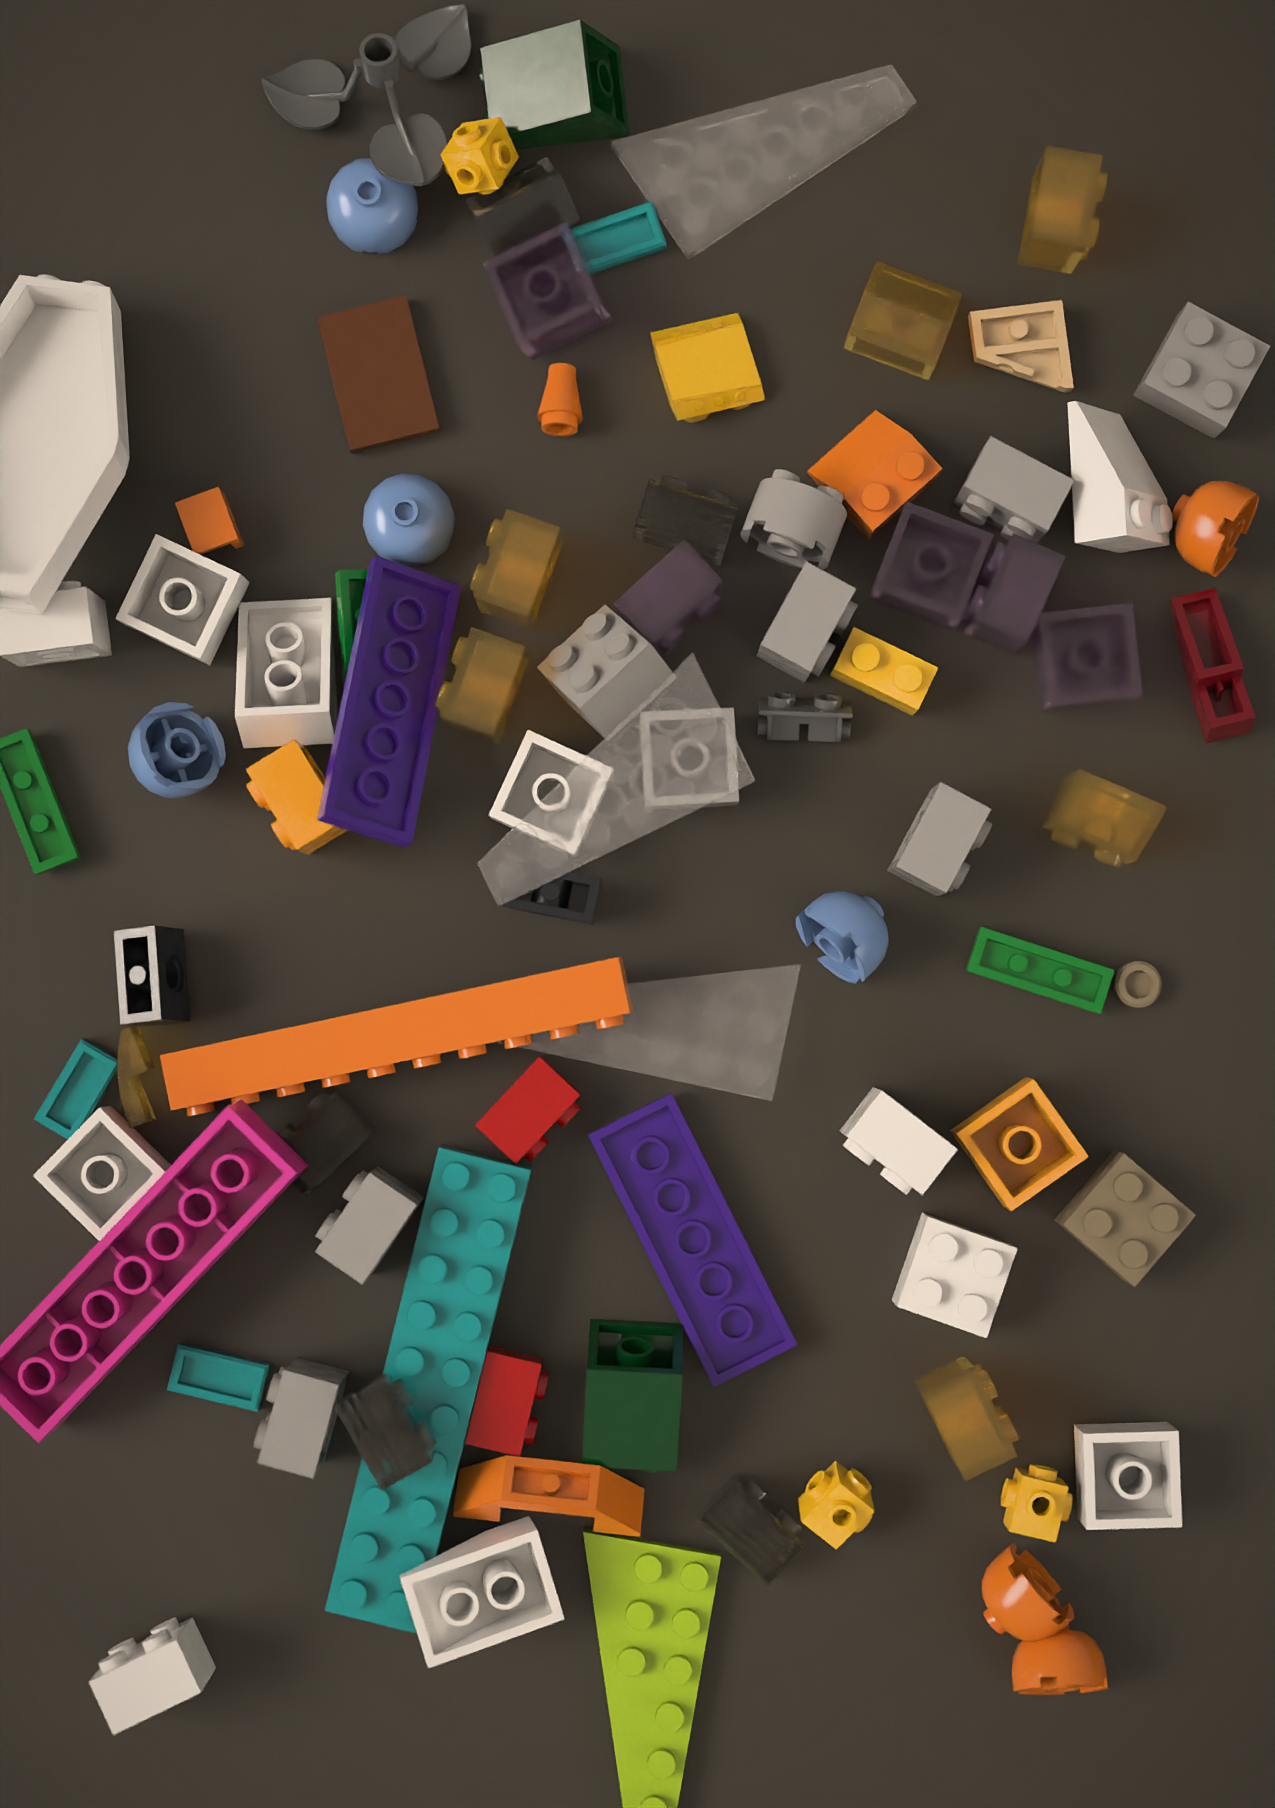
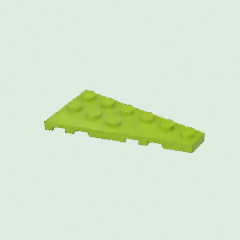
[583,1528,721,1808]

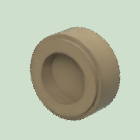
[1112,961,1162,1008]

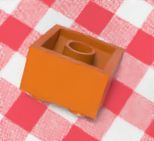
[807,410,943,540]

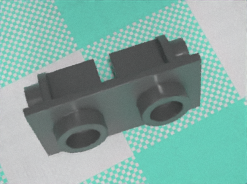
[757,691,853,742]

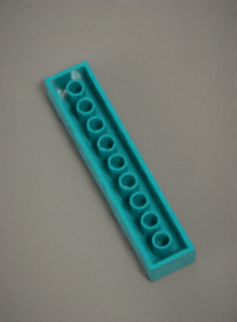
[325,1145,533,1634]

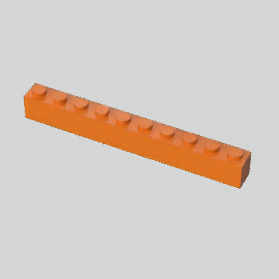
[160,957,634,1117]

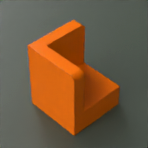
[175,486,244,555]

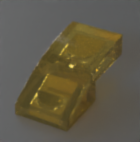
[117,1026,156,1128]

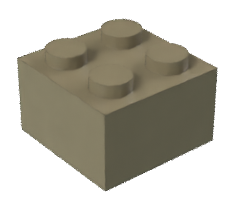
[1054,1150,1196,1287]

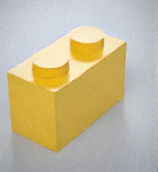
[830,627,938,716]

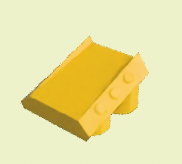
[650,313,765,423]

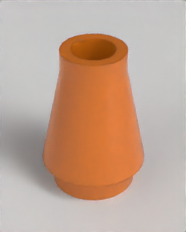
[537,363,583,436]

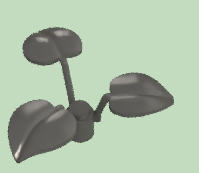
[262,4,472,186]

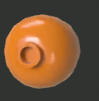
[1172,481,1259,577]
[982,1543,1075,1642]
[1012,1623,1108,1695]

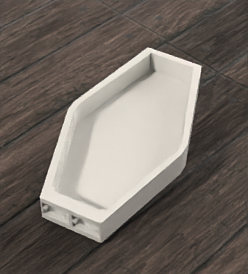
[0,274,130,614]

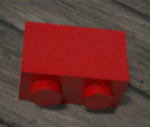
[475,1056,581,1164]
[465,1345,550,1457]

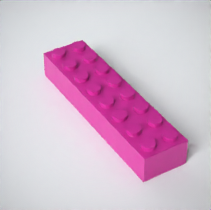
[0,1099,309,1443]

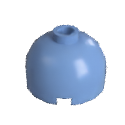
[326,157,419,254]
[363,473,456,568]
[128,702,226,799]
[796,890,889,984]

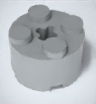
[740,469,847,570]

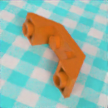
[453,1455,645,1537]

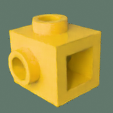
[440,117,519,195]
[798,1460,875,1549]
[1001,1464,1073,1543]

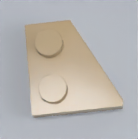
[968,300,1074,393]

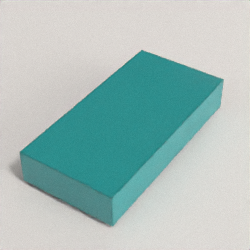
[565,201,667,277]
[34,1039,124,1139]
[167,1342,271,1412]

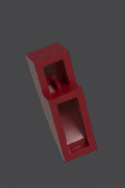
[1170,587,1256,743]

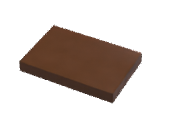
[317,295,440,453]

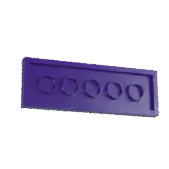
[317,556,461,848]
[588,1092,797,1387]

